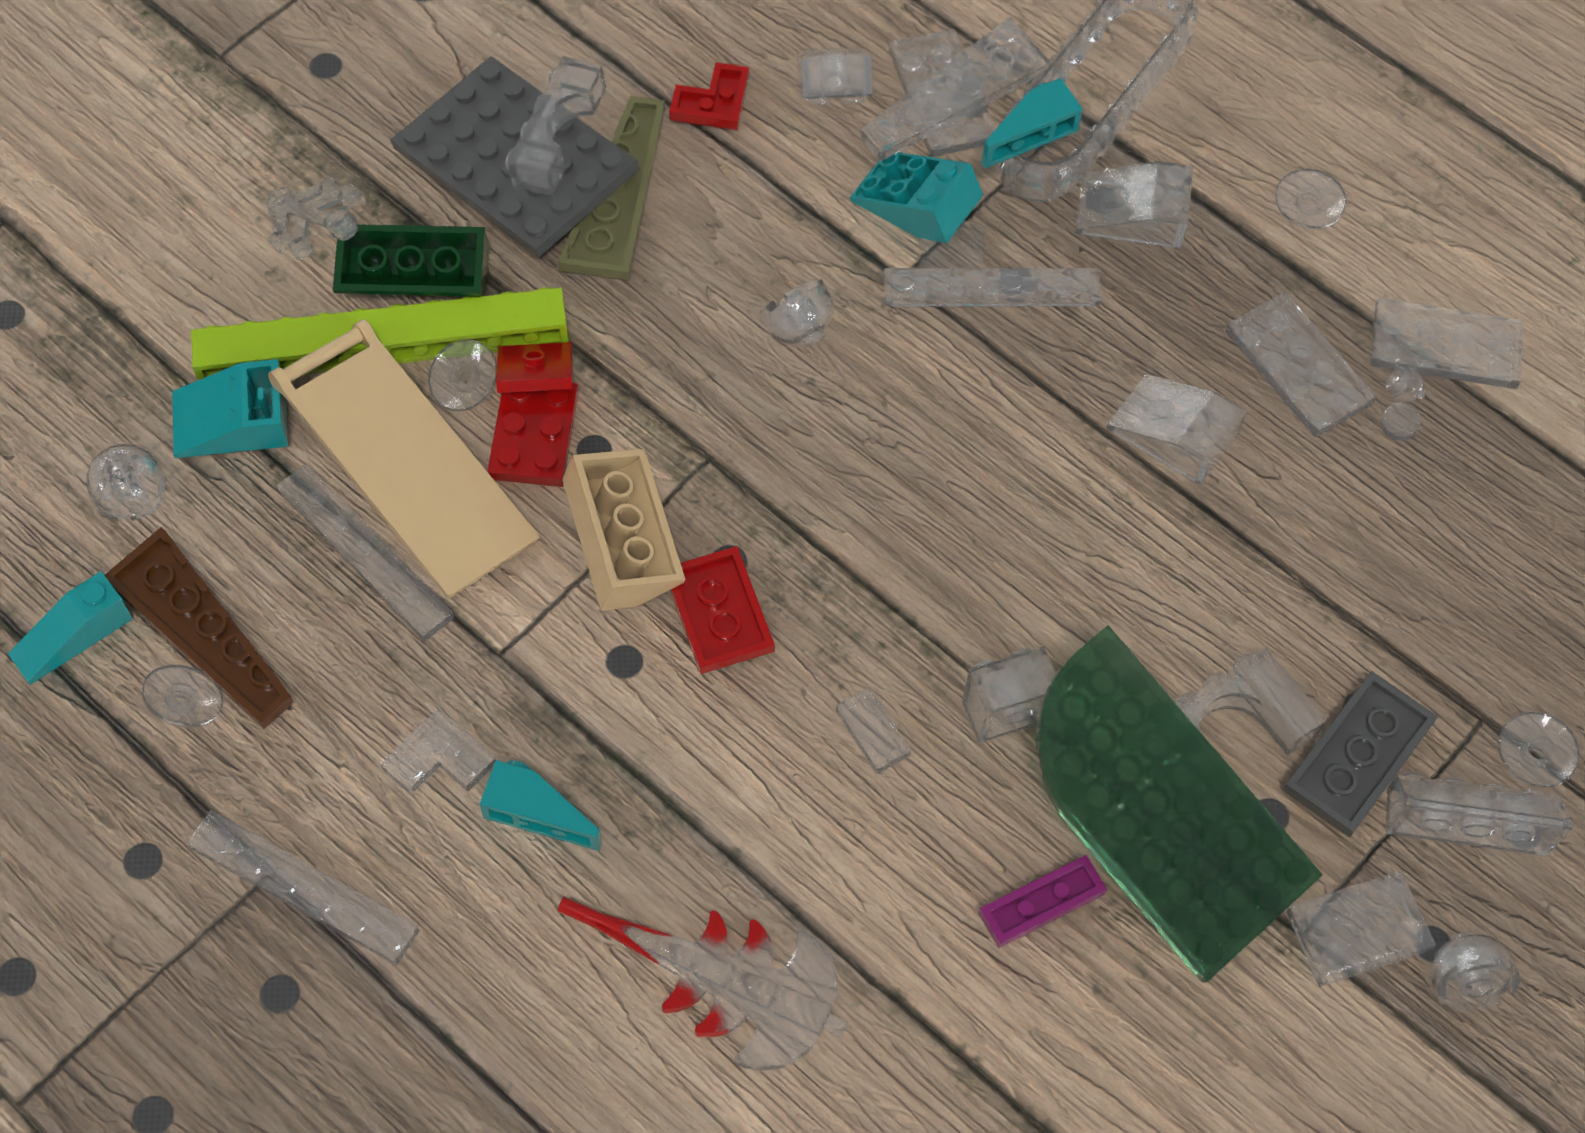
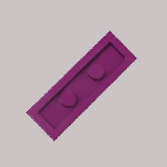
[978,855,1107,949]

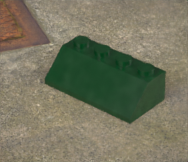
[333,224,489,296]

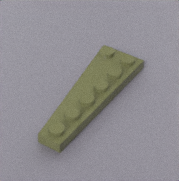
[558,96,665,280]

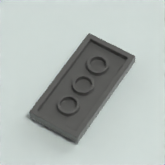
[1283,671,1438,838]

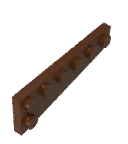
[104,527,294,729]

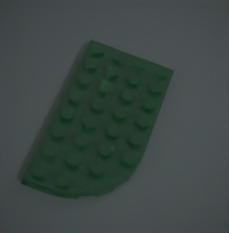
[1036,625,1323,983]

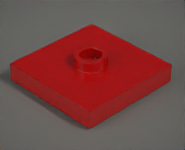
[496,342,573,393]

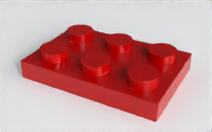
[487,383,579,487]
[670,546,775,674]

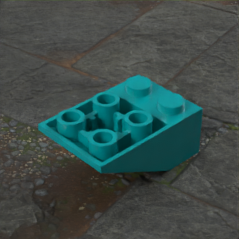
[849,150,983,243]
[172,359,289,458]

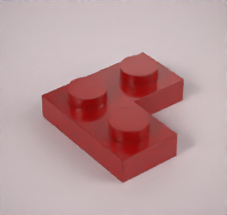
[669,62,749,130]

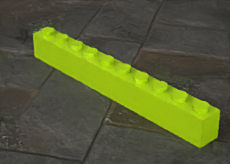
[191,287,569,380]

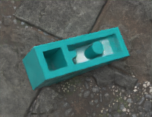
[981,78,1083,169]
[8,571,133,685]
[480,760,602,851]

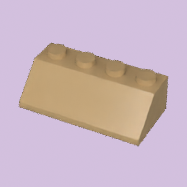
[562,449,685,611]

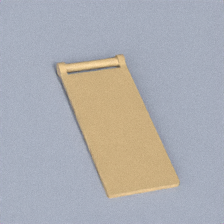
[268,319,539,598]

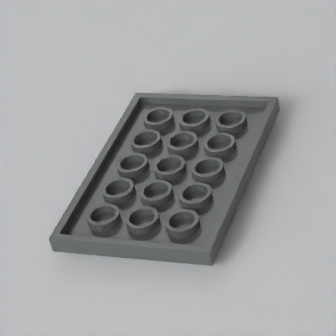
[391,56,639,258]

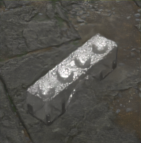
[506,56,607,196]

